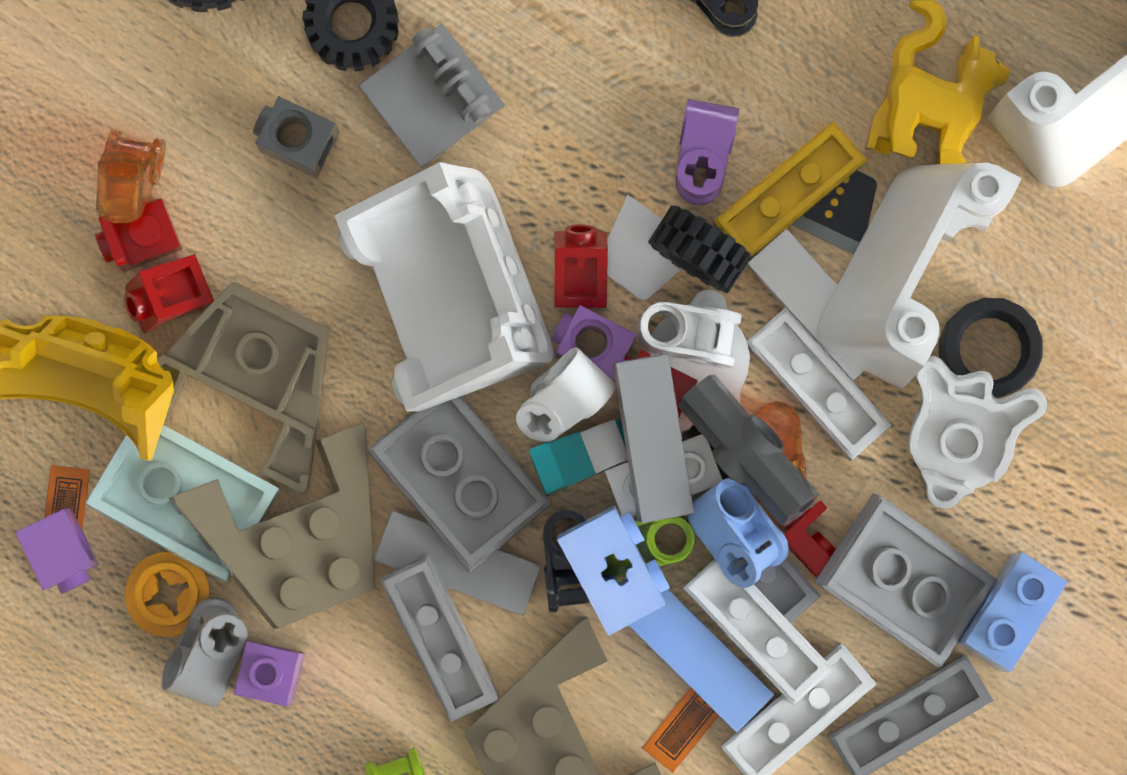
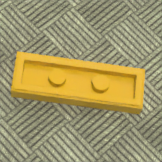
[713,121,867,259]

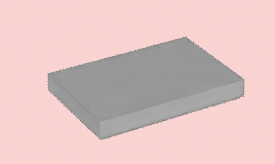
[367,396,551,573]
[814,493,998,669]

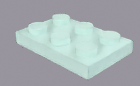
[86,425,279,583]

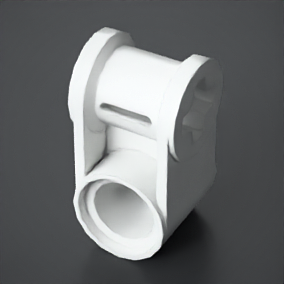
[637,302,742,368]
[516,348,616,442]

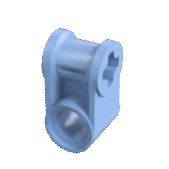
[687,478,789,588]

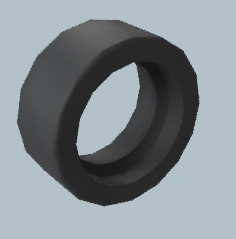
[939,298,1043,399]

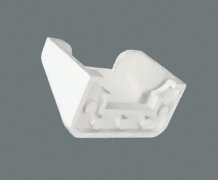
[987,40,1127,188]
[334,162,553,412]
[818,162,1022,390]

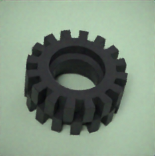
[302,0,399,72]
[648,205,751,293]

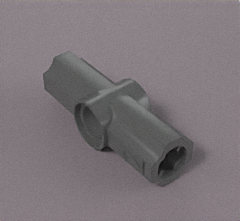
[678,375,820,526]

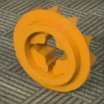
[125,552,211,637]

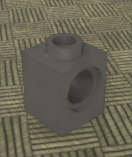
[253,96,340,179]

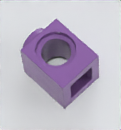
[551,305,637,381]
[15,508,99,594]
[234,641,305,706]

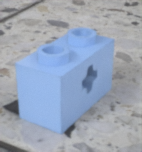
[557,505,670,636]
[958,552,1068,672]

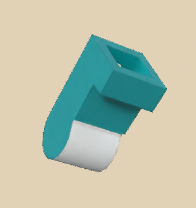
[529,418,628,497]

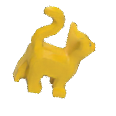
[864,0,1009,164]

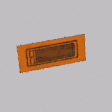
[44,465,90,530]
[642,688,719,773]

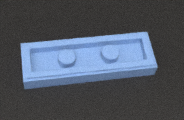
[629,589,774,733]

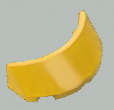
[0,315,174,461]

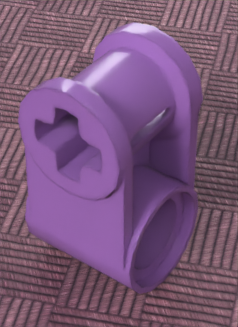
[676,99,740,205]

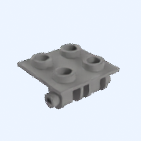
[359,23,505,168]

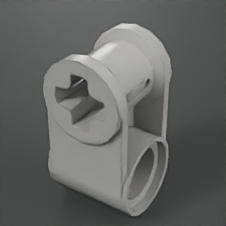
[162,597,248,707]

